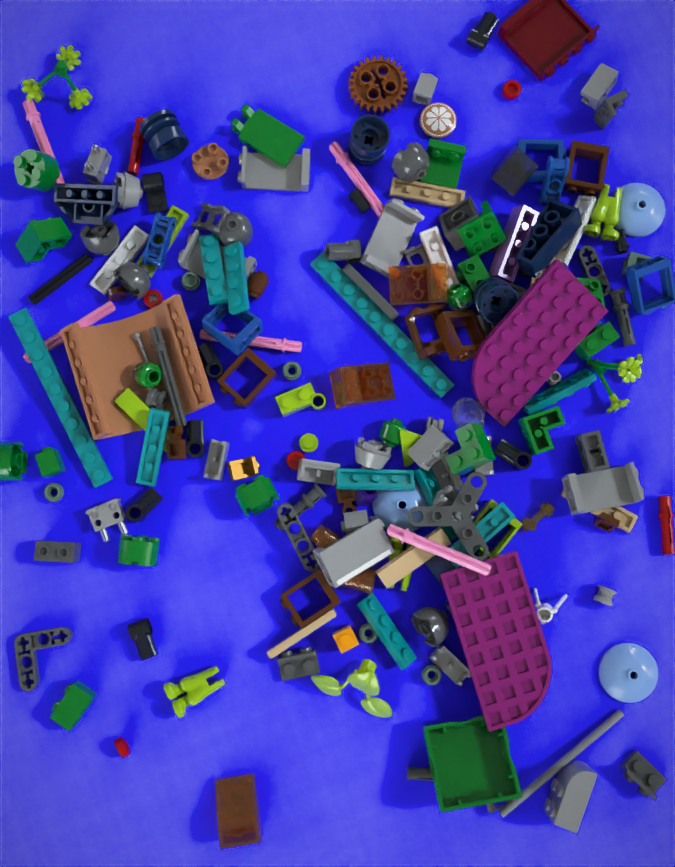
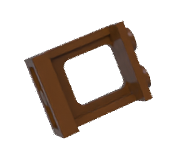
[404,303,447,360]

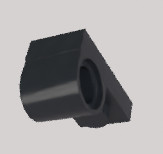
[142,172,169,215]

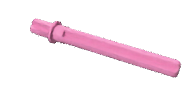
[23,99,65,183]
[329,141,384,218]
[23,301,116,363]
[200,329,302,353]
[387,524,491,576]

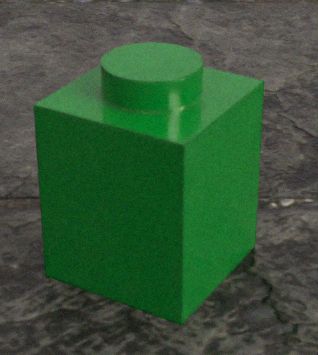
[35,447,66,478]

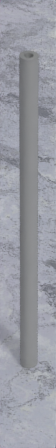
[498,710,624,818]

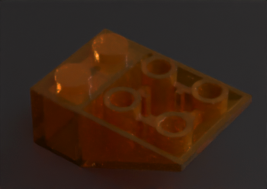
[389,263,449,305]
[329,362,396,409]
[215,773,263,849]

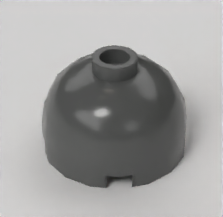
[391,142,430,182]
[216,211,253,248]
[80,220,120,256]
[113,262,151,301]
[411,606,449,647]

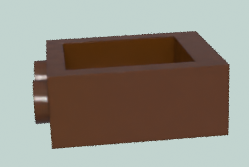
[563,140,610,197]
[434,309,486,361]
[217,347,277,409]
[280,569,341,629]

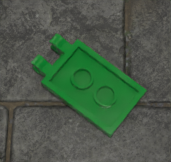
[230,104,305,169]

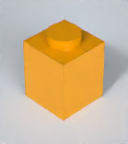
[333,624,359,654]

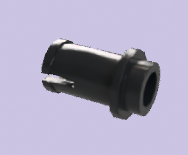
[348,189,371,214]
[614,229,630,255]

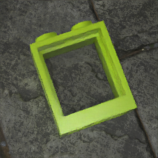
[472,499,522,560]

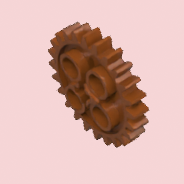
[348,55,408,115]

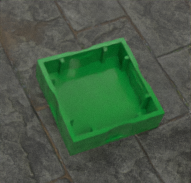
[422,716,522,813]

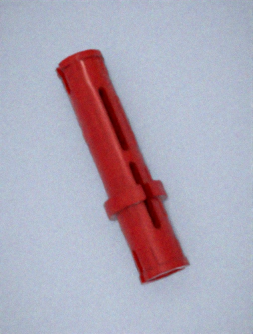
[127,117,146,176]
[658,496,675,555]

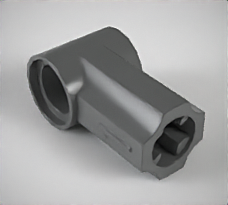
[324,240,362,263]

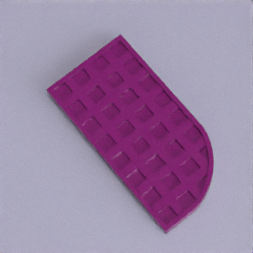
[472,259,608,427]
[440,550,552,732]

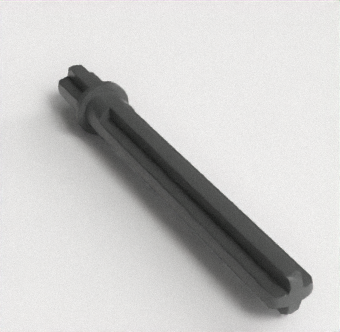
[149,326,187,427]

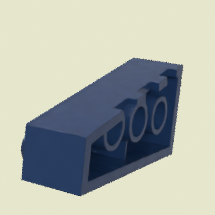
[516,197,582,279]

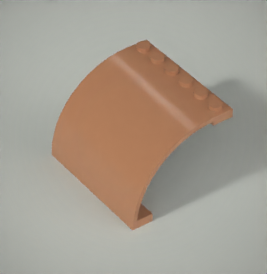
[60,294,215,440]

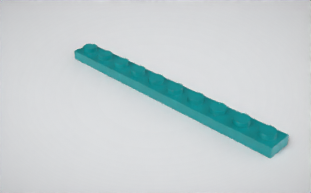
[310,251,454,399]
[8,308,113,488]

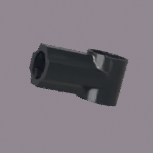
[466,12,499,52]
[198,342,225,381]
[186,420,206,460]
[493,439,532,471]
[126,487,163,523]
[128,617,158,660]

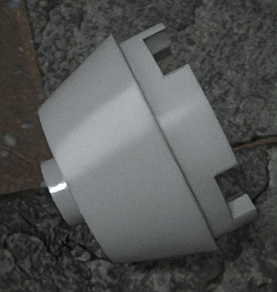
[113,171,143,210]
[355,437,392,469]

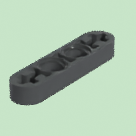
[342,263,399,321]
[277,502,320,572]

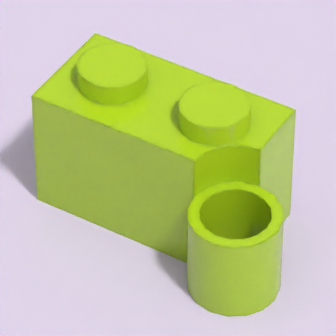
[275,382,326,417]

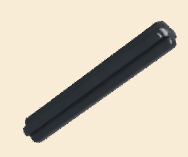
[28,253,93,305]

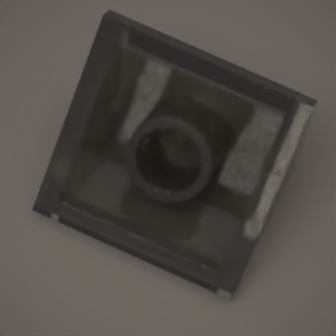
[490,143,539,196]

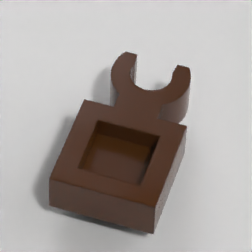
[166,426,186,459]
[335,484,357,516]

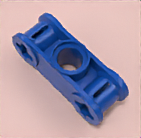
[539,156,570,205]
[142,212,177,269]

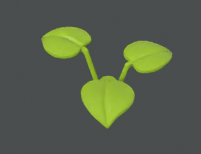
[311,659,393,718]

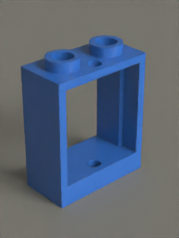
[514,139,566,183]
[626,255,675,315]
[202,303,263,355]

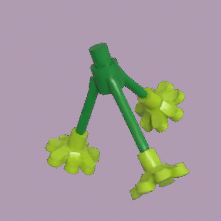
[21,45,93,110]
[586,354,643,414]

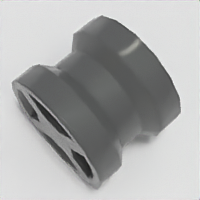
[146,387,168,410]

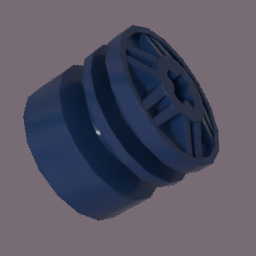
[140,109,190,161]
[348,114,390,165]
[473,277,520,325]

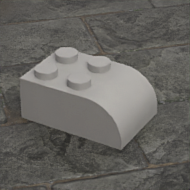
[544,760,598,834]

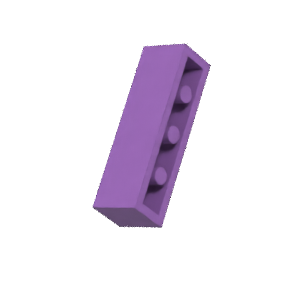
[489,205,539,284]

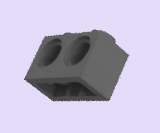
[575,430,610,473]
[34,540,82,563]

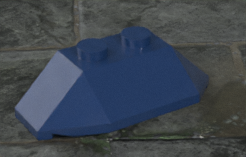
[54,183,118,225]

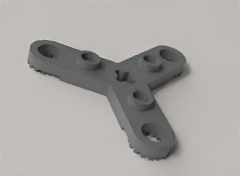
[407,472,489,561]

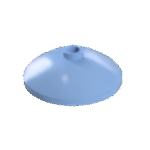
[612,183,665,238]
[372,480,429,532]
[598,643,658,703]

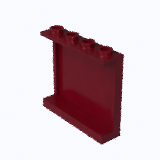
[497,0,600,81]

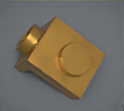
[227,456,259,481]

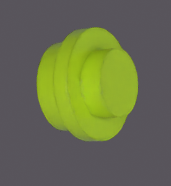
[299,433,318,453]

